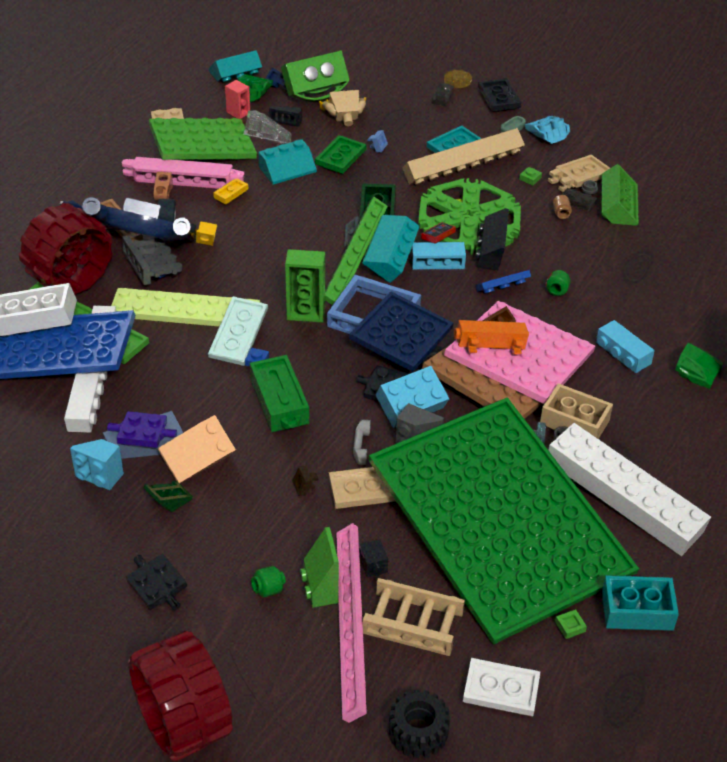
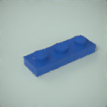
[475,270,531,293]

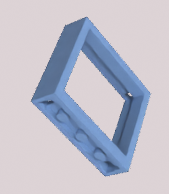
[327,275,421,334]

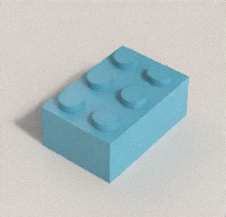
[376,366,449,428]

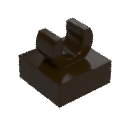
[292,466,319,496]

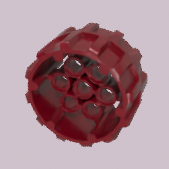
[19,203,113,295]
[128,631,233,761]

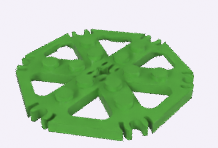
[418,178,521,255]

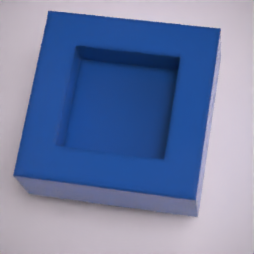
[245,348,269,366]

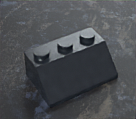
[475,208,509,271]

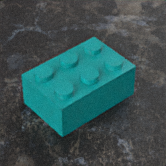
[602,576,679,630]

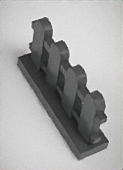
[122,236,182,285]

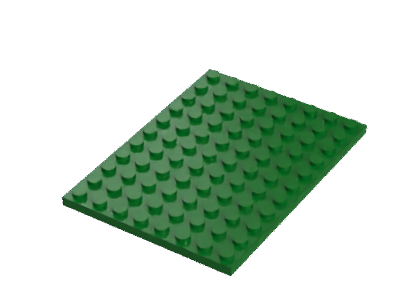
[368,397,639,645]

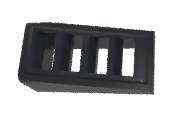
[269,107,303,127]

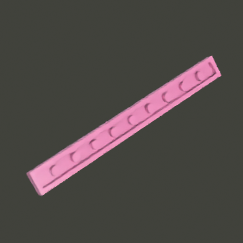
[337,523,367,723]

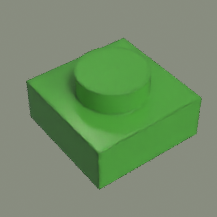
[519,167,542,185]
[555,610,587,639]

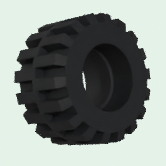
[388,690,450,758]

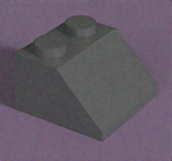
[396,403,444,444]

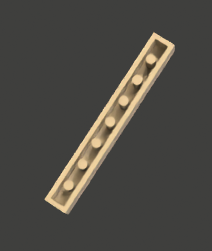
[402,128,525,185]

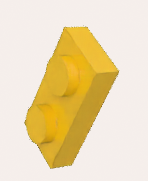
[213,179,248,204]

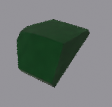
[144,481,193,512]

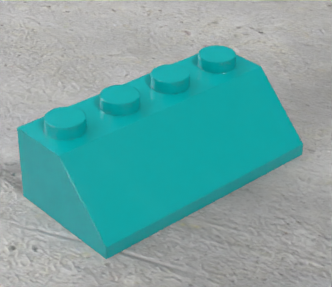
[362,215,420,283]

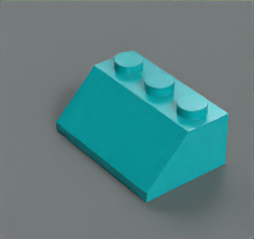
[209,50,262,83]
[258,139,317,185]

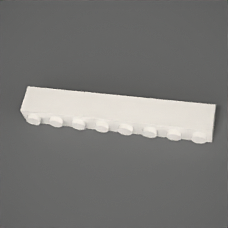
[64,306,116,432]

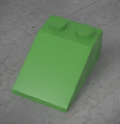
[300,527,339,608]

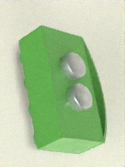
[281,50,350,101]

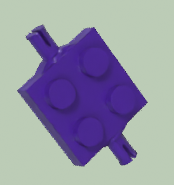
[107,411,177,448]

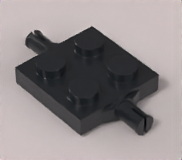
[356,365,409,402]
[126,554,188,611]

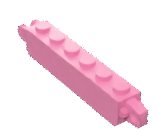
[121,157,244,189]

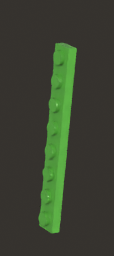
[325,197,388,305]

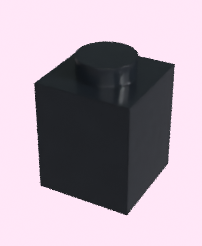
[359,539,388,578]

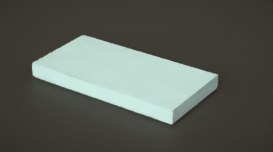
[208,297,268,366]

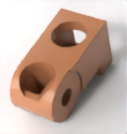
[154,172,173,201]

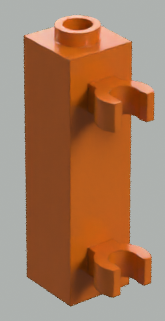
[454,320,529,354]

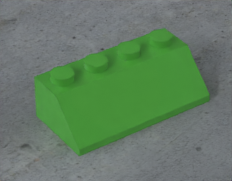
[601,164,639,226]

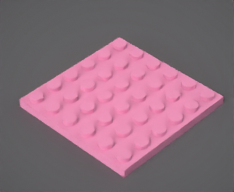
[444,301,595,404]

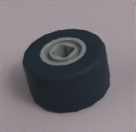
[157,199,176,222]

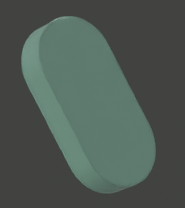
[500,116,526,133]

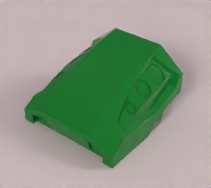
[238,74,273,102]
[675,343,723,389]

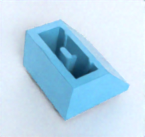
[70,439,124,490]

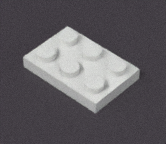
[463,658,540,716]

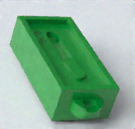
[250,355,309,432]

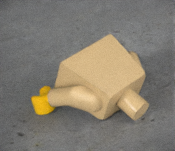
[319,90,366,126]

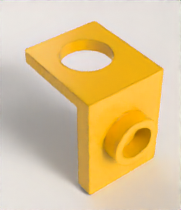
[196,222,217,246]

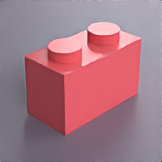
[225,80,250,119]

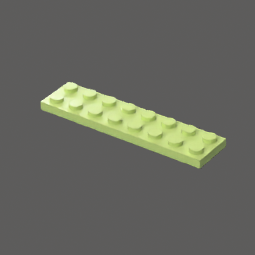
[111,288,260,326]

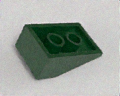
[360,184,397,218]

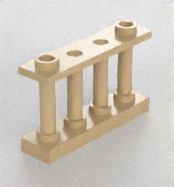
[363,578,465,656]

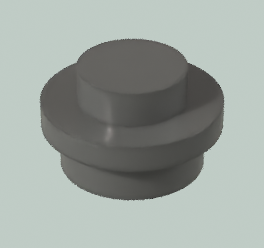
[581,180,598,195]

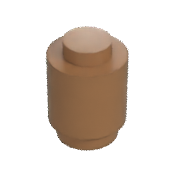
[553,195,572,219]

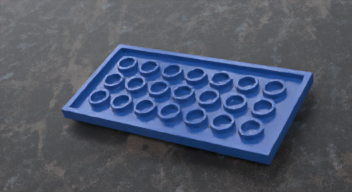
[0,310,136,379]

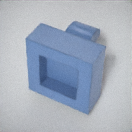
[367,130,388,153]

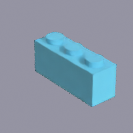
[411,242,466,269]
[596,320,655,373]

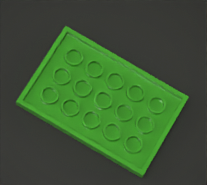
[149,118,257,160]

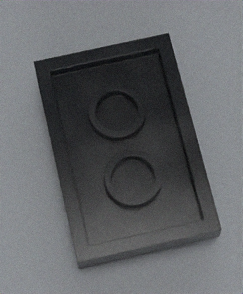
[478,78,521,112]

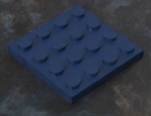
[349,292,454,372]

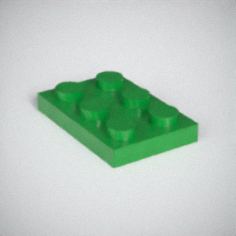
[315,135,367,174]

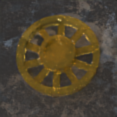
[444,69,472,88]

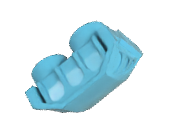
[525,116,570,144]

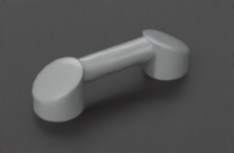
[353,420,371,465]

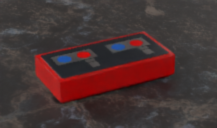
[421,222,456,244]

